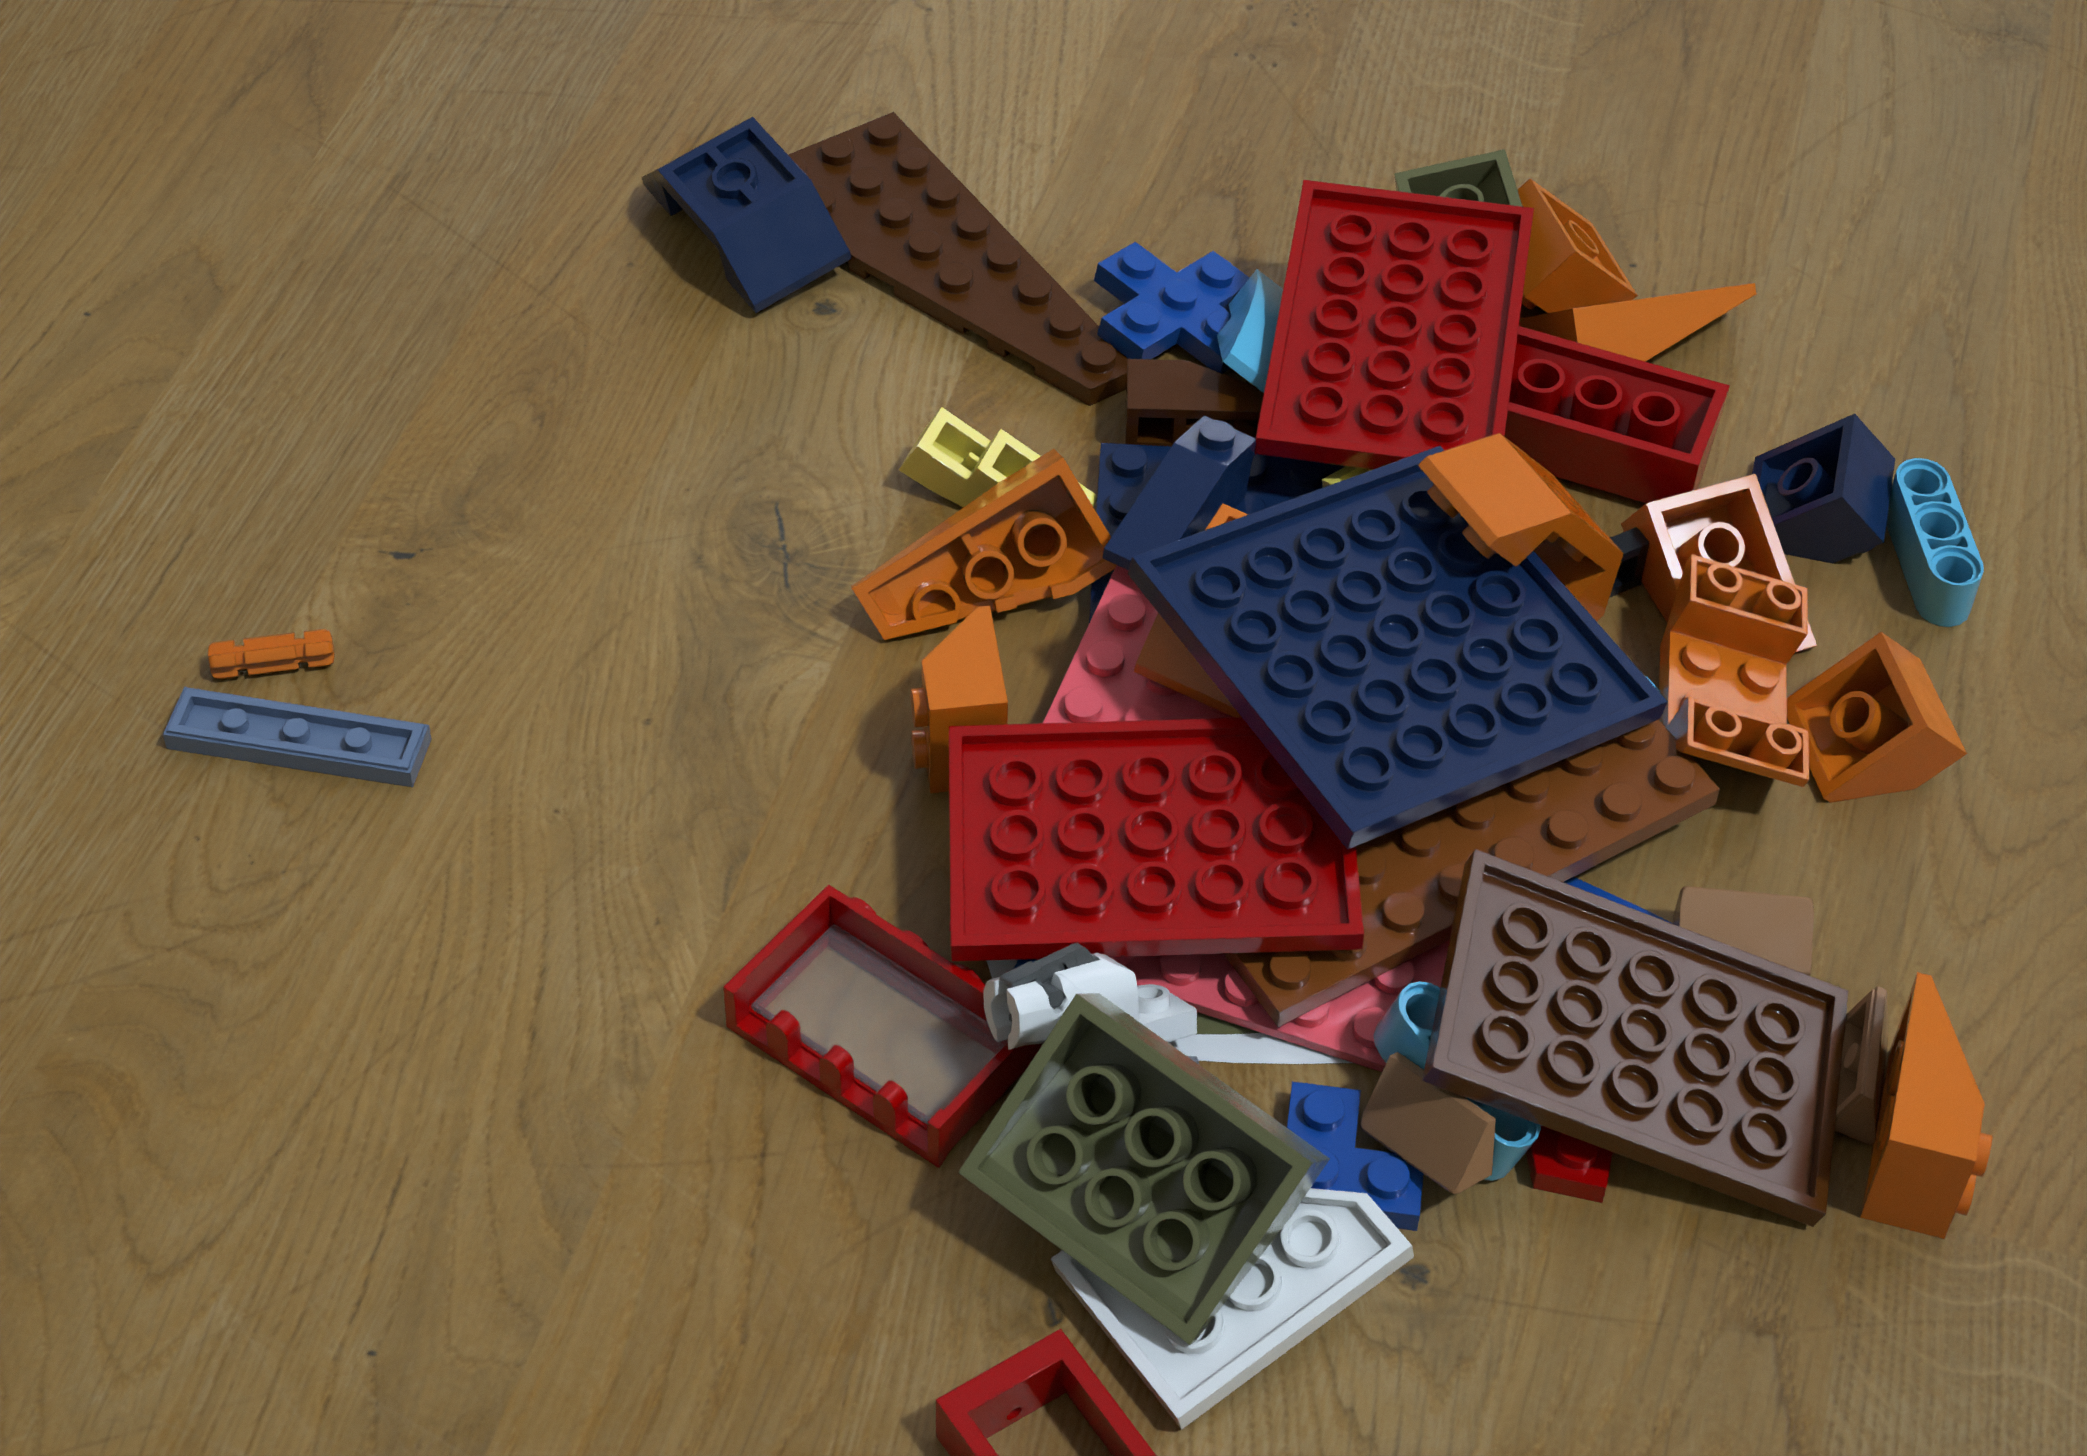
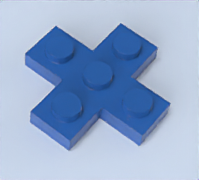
[1094,242,1250,374]
[1287,1081,1423,1231]

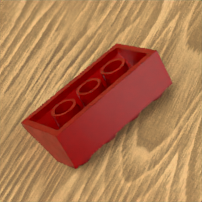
[1505,326,1730,503]

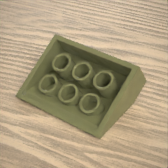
[958,993,1330,1345]

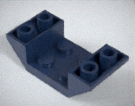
[641,117,852,313]

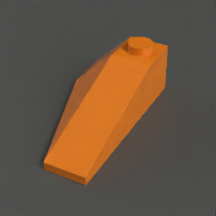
[1519,283,1756,362]
[851,449,1116,640]

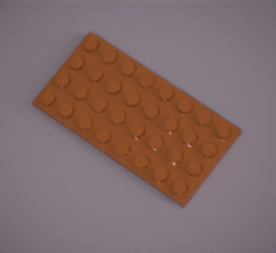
[1223,719,1720,1027]

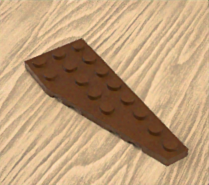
[788,112,1128,406]

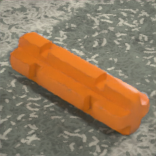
[208,629,335,679]

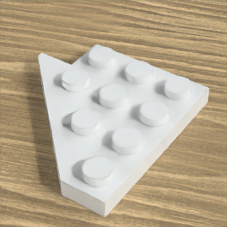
[1051,1188,1414,1430]

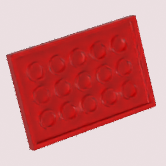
[1255,180,1534,469]
[949,718,1364,961]

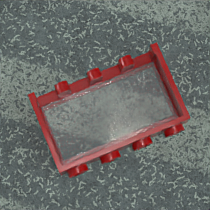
[723,884,1041,1168]

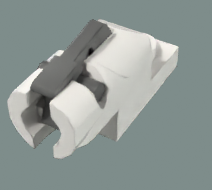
[983,943,1197,1050]

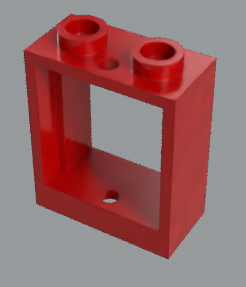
[936,1328,1157,1456]

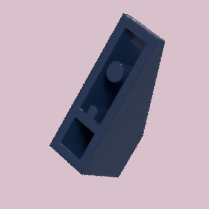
[1102,415,1256,571]

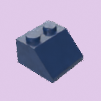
[1752,413,1895,564]

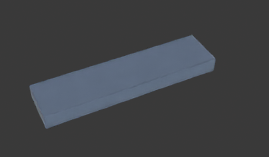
[163,687,432,787]

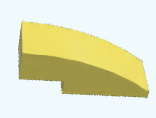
[899,407,1097,507]

